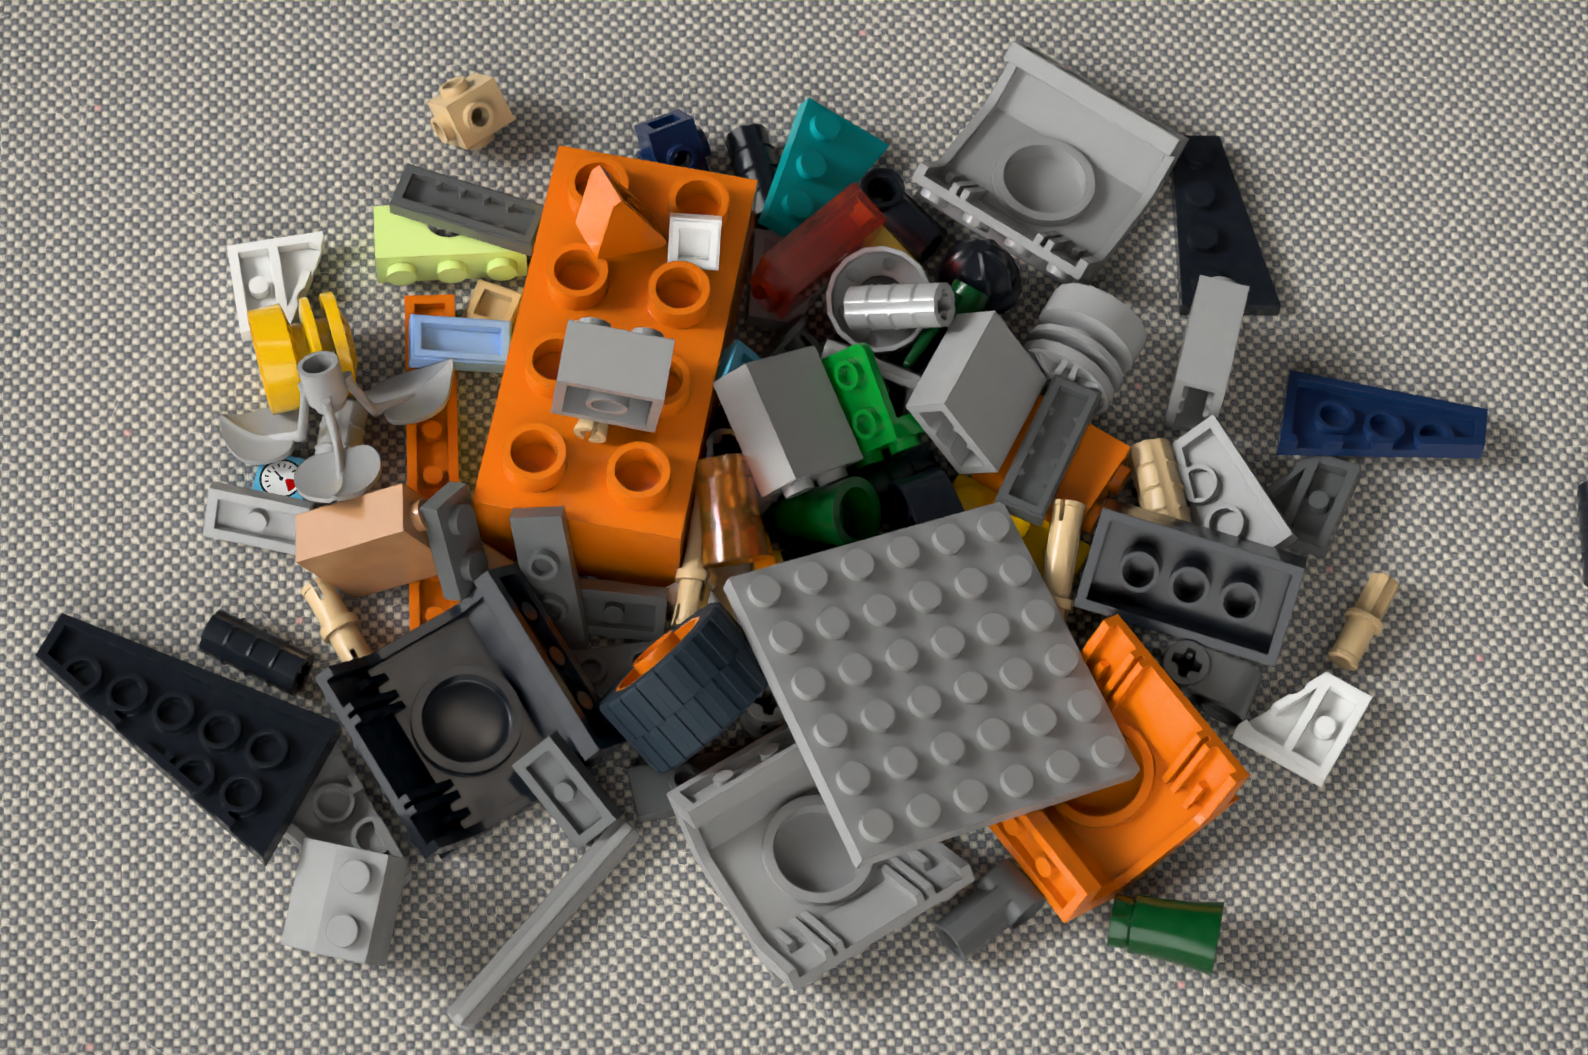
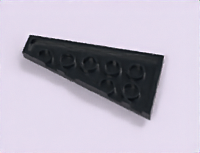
[35,613,342,866]

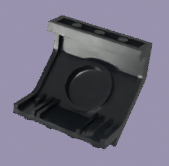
[314,563,627,859]

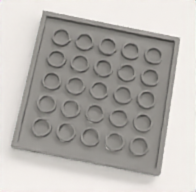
[723,502,1140,869]

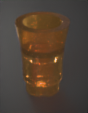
[696,453,774,569]

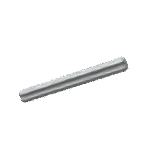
[447,818,639,1031]

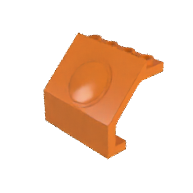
[989,614,1250,923]

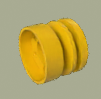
[247,291,358,415]

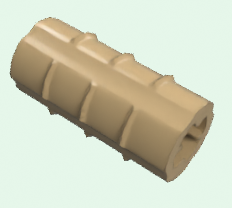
[1128,438,1192,523]

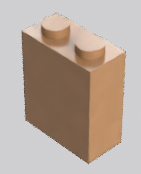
[296,483,438,599]

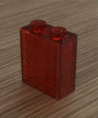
[749,182,887,320]

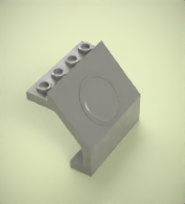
[911,41,1189,285]
[666,723,975,991]

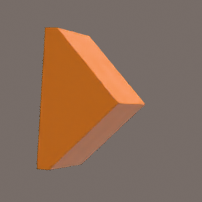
[575,165,668,259]

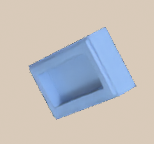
[408,314,512,373]

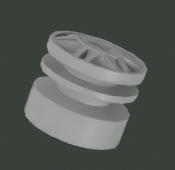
[826,246,932,356]
[1022,283,1147,416]

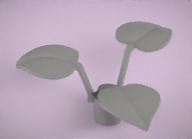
[220,351,455,503]

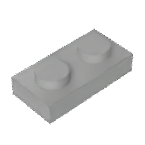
[203,481,315,555]

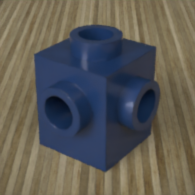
[634,109,711,172]

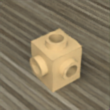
[427,72,515,151]

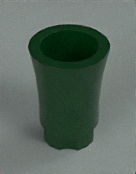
[764,477,881,546]
[1107,894,1225,976]

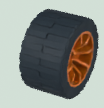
[599,602,768,774]

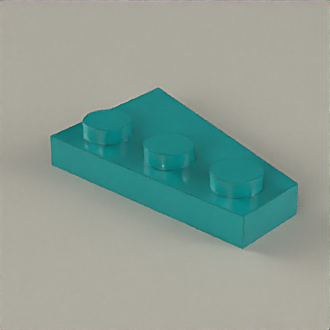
[758,98,890,246]

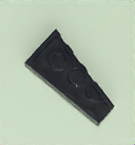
[1170,135,1281,316]

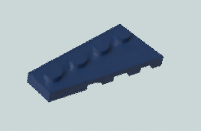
[1276,370,1488,459]

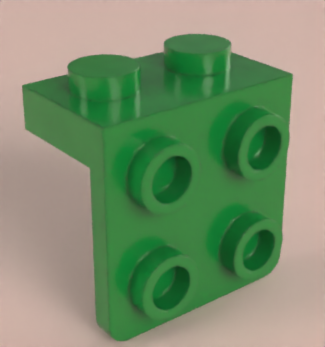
[821,342,925,470]

